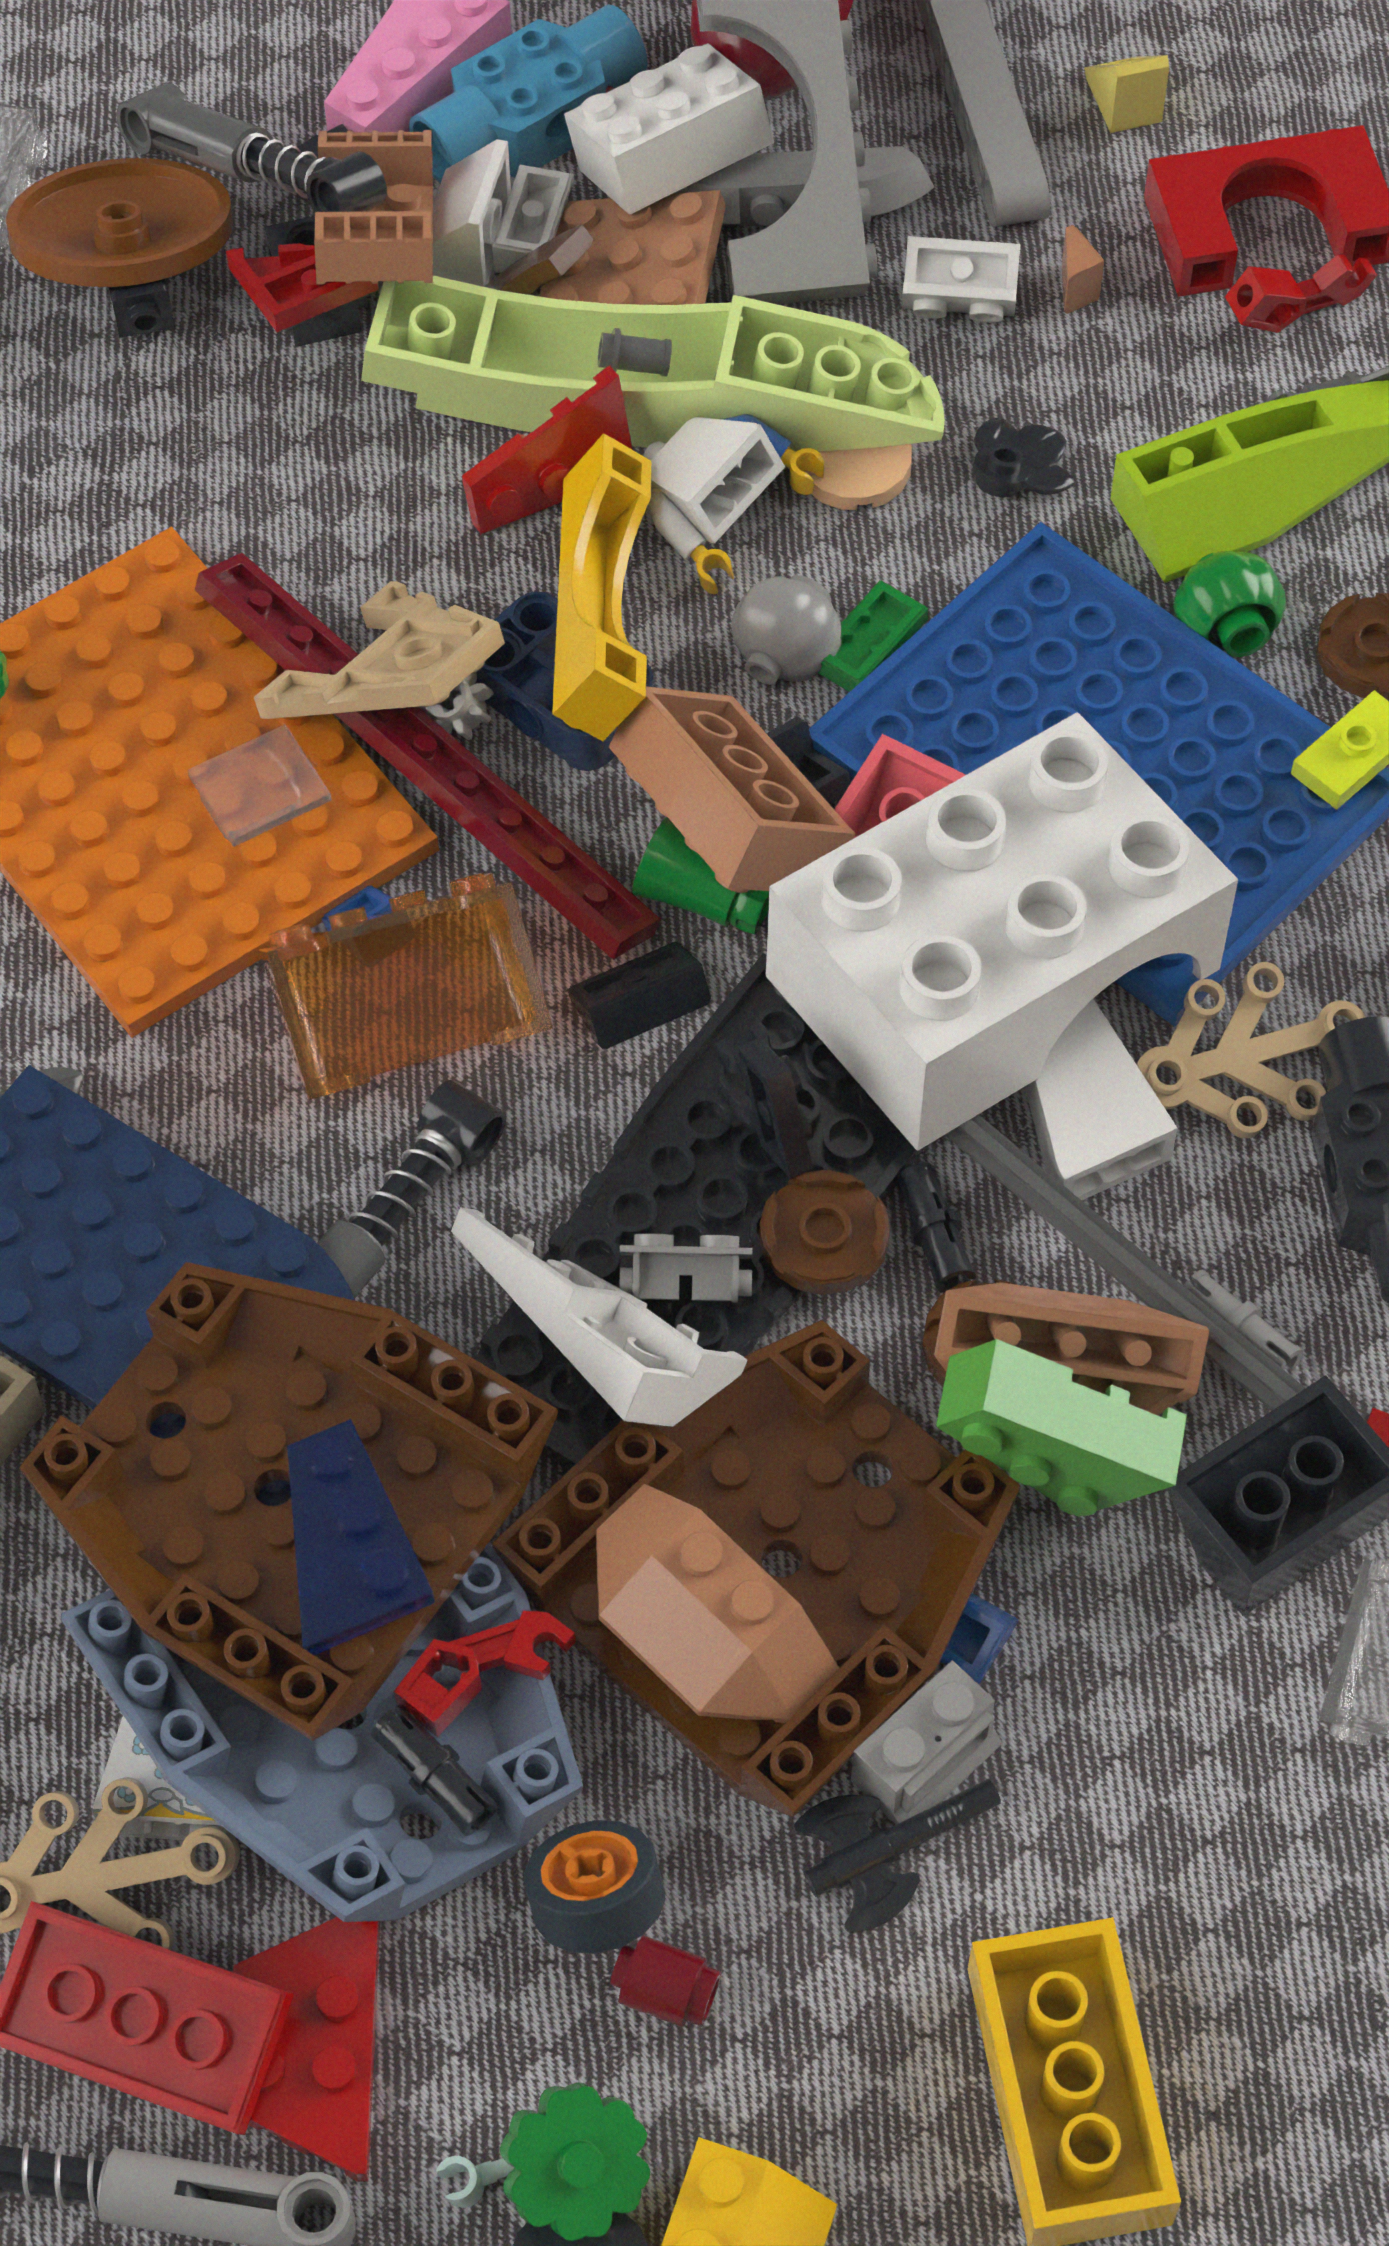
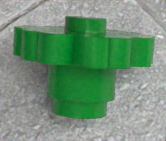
[500,2082,651,2241]

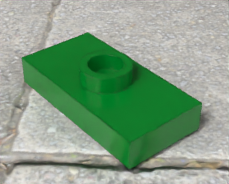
[818,580,928,692]

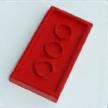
[0,1901,294,2135]

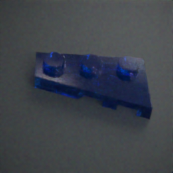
[287,1419,435,1655]

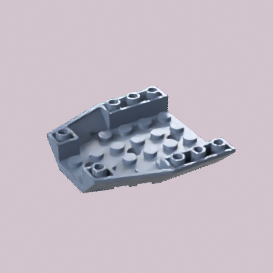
[61,1542,583,1922]

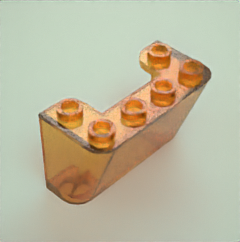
[259,872,553,1100]

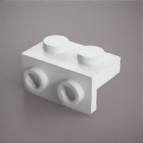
[902,236,1020,322]

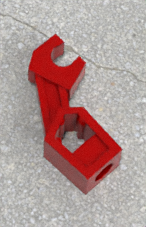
[1225,254,1377,333]
[394,1610,576,1737]

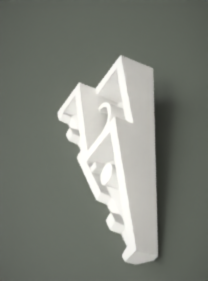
[451,1207,747,1427]

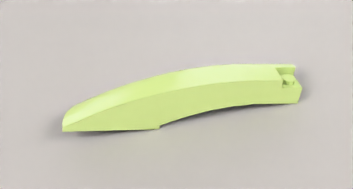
[361,276,945,451]

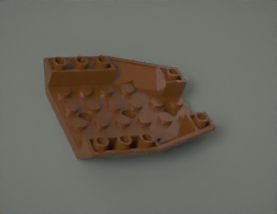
[19,1262,558,1741]
[492,1320,1021,1817]

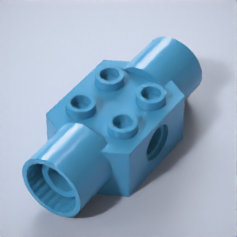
[409,4,648,183]

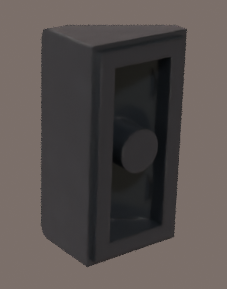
[567,941,711,1049]

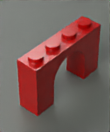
[1144,125,1389,297]

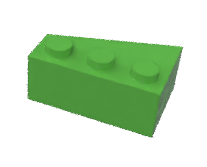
[936,1339,1187,1517]

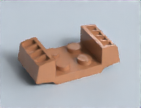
[315,130,433,284]

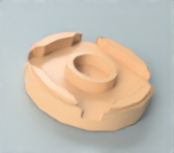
[804,444,912,510]

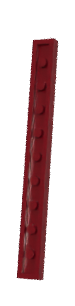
[195,552,661,960]

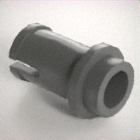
[598,328,672,377]

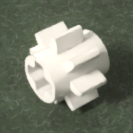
[419,672,493,740]

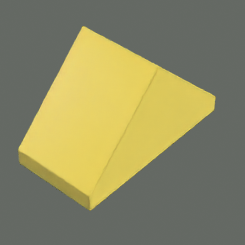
[1084,55,1169,133]

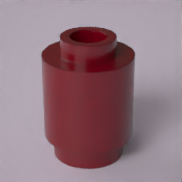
[610,1935,722,2027]

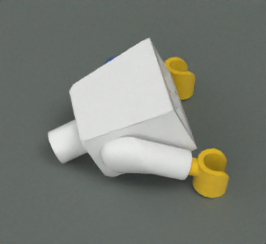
[644,414,824,594]

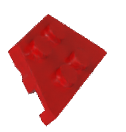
[233,1917,381,2182]

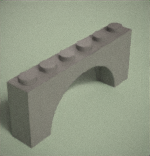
[697,0,877,304]

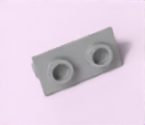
[620,1234,752,1303]

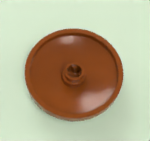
[6,158,233,287]

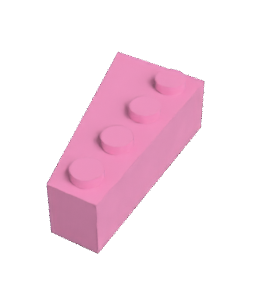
[324,0,512,132]

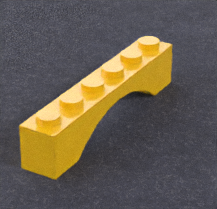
[552,433,651,741]

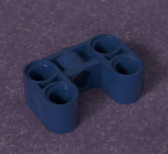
[475,591,654,771]

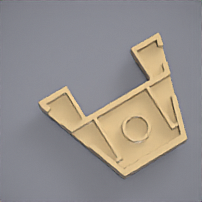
[254,581,505,719]

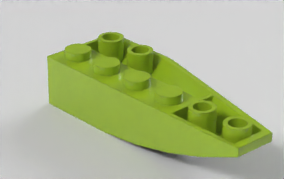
[1110,380,1389,583]

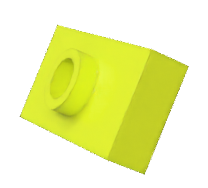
[1291,690,1389,810]

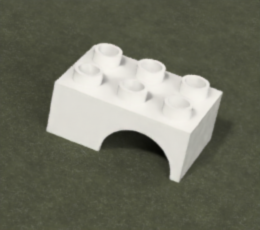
[766,712,1238,1151]

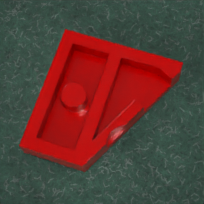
[226,243,379,332]

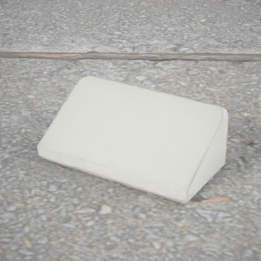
[492,165,574,273]

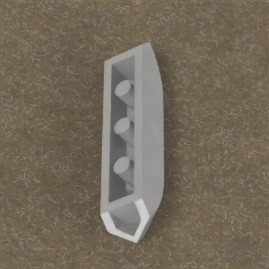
[675,146,934,227]

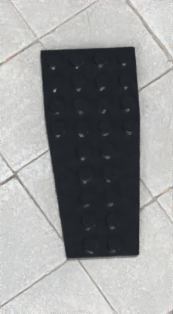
[474,953,927,1470]

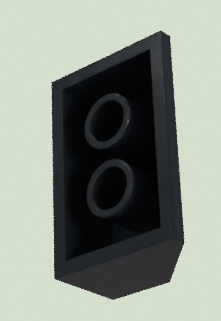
[1166,1375,1389,1616]

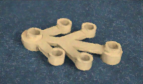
[1136,962,1365,1138]
[0,1777,240,1950]

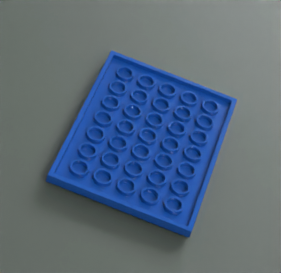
[809,522,1389,1027]

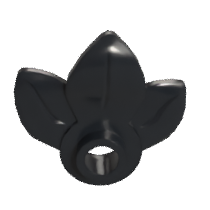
[973,418,1075,498]

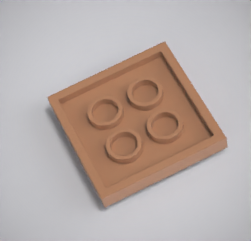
[539,190,726,305]

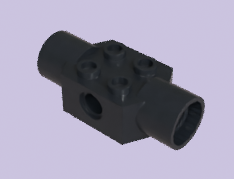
[1311,1016,1389,1304]

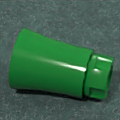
[632,817,769,935]

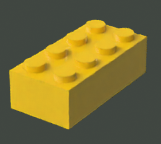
[967,1917,1181,2246]

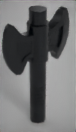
[793,1779,1001,1933]

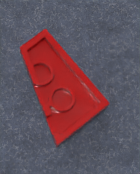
[461,365,633,534]

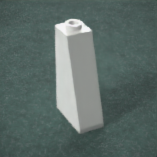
[1025,999,1178,1200]

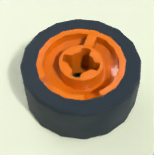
[524,1820,666,1954]

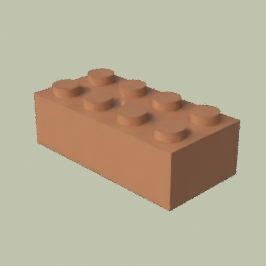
[609,686,855,893]

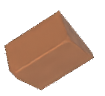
[1062,225,1104,314]

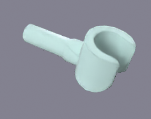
[436,2156,514,2208]

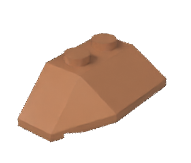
[934,1282,1210,1416]
[596,1484,840,1723]

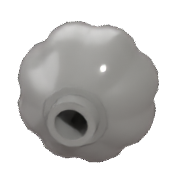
[731,575,842,685]

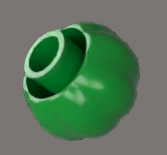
[1173,551,1286,657]

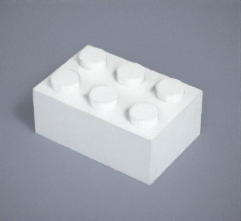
[564,43,774,215]

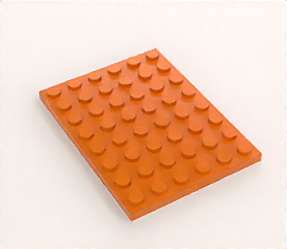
[0,526,439,1038]

